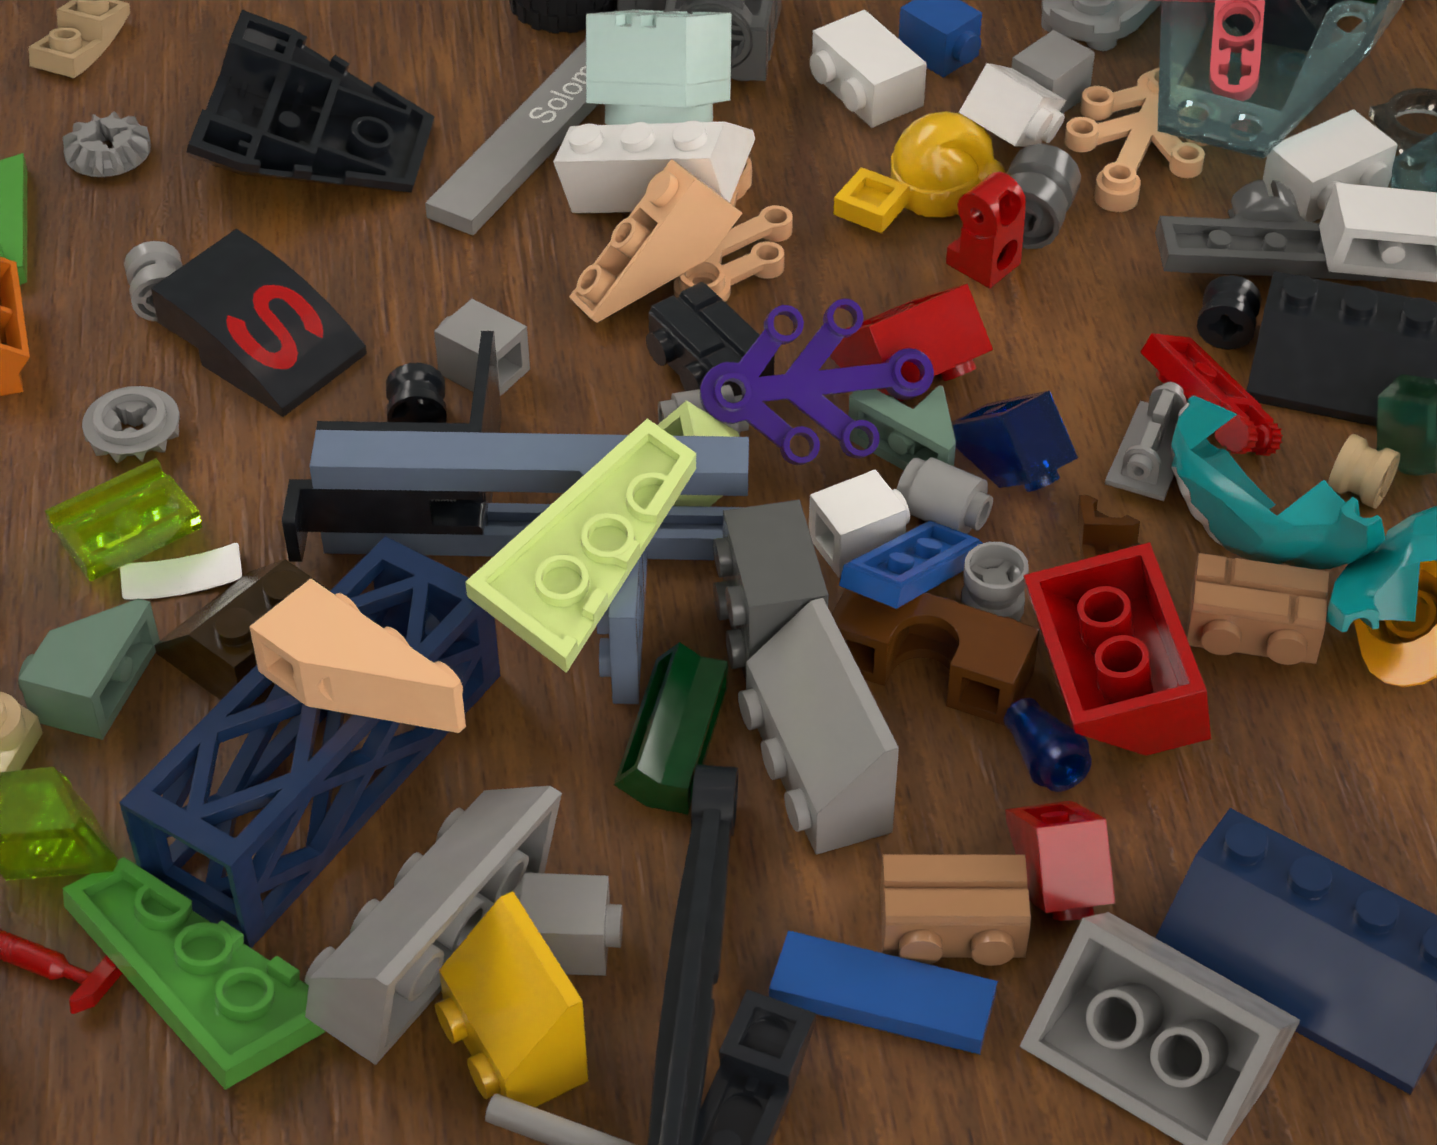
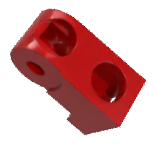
[946,171,1026,289]

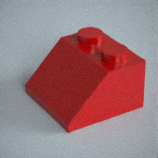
[830,283,993,402]

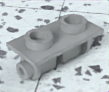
[1105,382,1186,501]

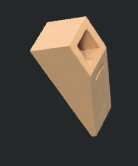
[569,159,742,323]
[249,578,466,733]

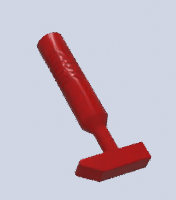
[0,929,123,1014]

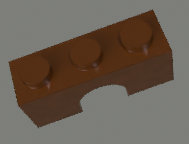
[832,588,1040,726]

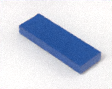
[839,520,983,609]
[769,930,998,1055]

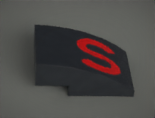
[151,228,367,417]

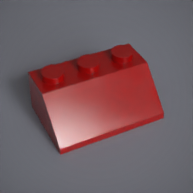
[1023,542,1211,756]

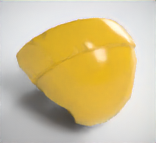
[891,111,1006,217]

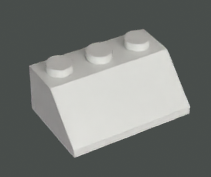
[553,121,755,213]

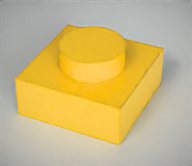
[833,167,910,234]

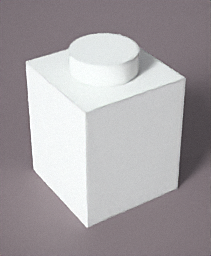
[809,469,910,578]

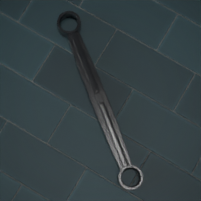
[647,764,739,1145]

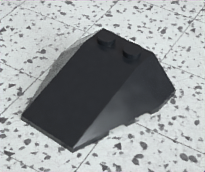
[186,10,435,192]

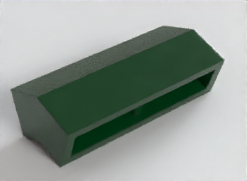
[614,642,728,815]

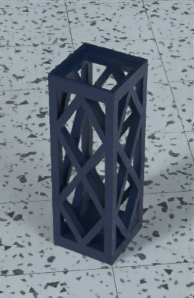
[119,536,501,948]

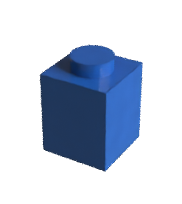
[899,0,982,78]

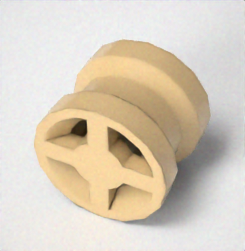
[1328,434,1401,509]

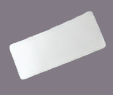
[120,543,242,600]

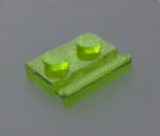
[44,458,202,582]

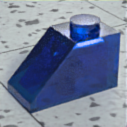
[951,390,1078,492]

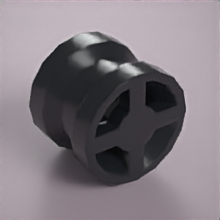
[1197,275,1262,350]
[386,363,447,423]

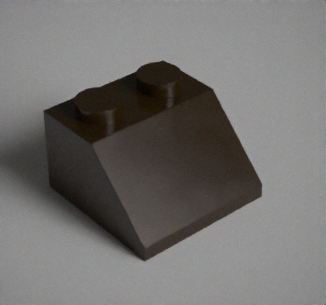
[154,559,331,708]

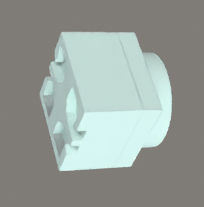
[586,10,731,125]

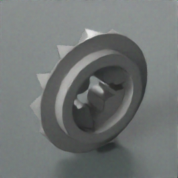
[63,112,151,177]
[82,386,181,464]

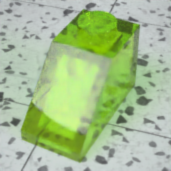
[0,767,119,880]

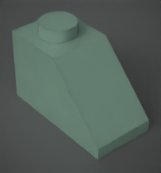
[18,598,160,740]

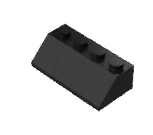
[1246,271,1437,439]

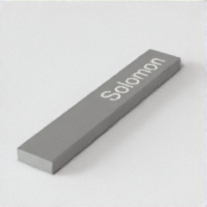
[425,40,598,235]

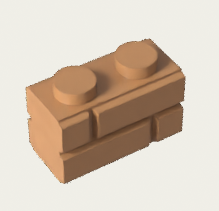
[1186,553,1329,665]
[880,854,1031,966]

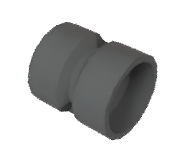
[1006,144,1081,249]

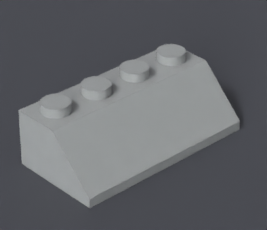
[305,786,562,1065]

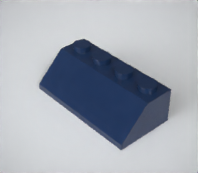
[1155,808,1437,1095]

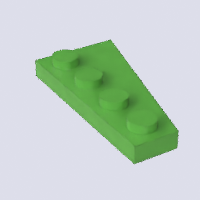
[63,857,326,1090]

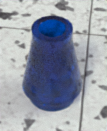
[1004,698,1092,792]

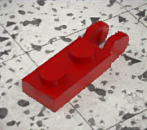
[1140,333,1283,456]

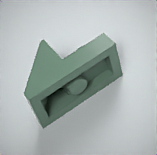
[848,385,956,470]

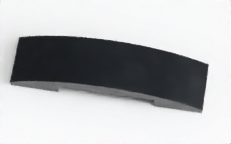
[694,989,816,1145]

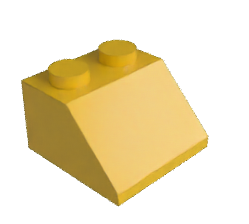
[435,891,588,1107]

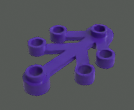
[700,299,934,466]

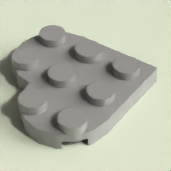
[1041,0,1163,51]

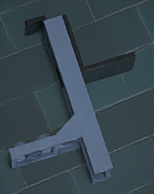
[282,331,749,704]

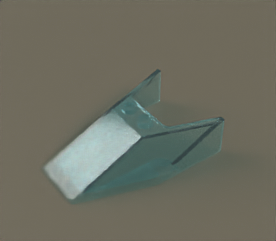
[1157,0,1405,159]

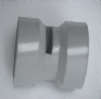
[124,241,182,322]
[961,542,1029,621]

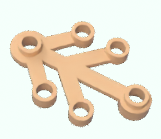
[1065,67,1219,212]
[674,157,793,301]

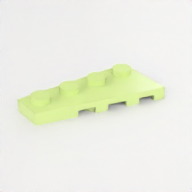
[465,418,696,673]

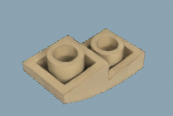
[28,0,130,78]

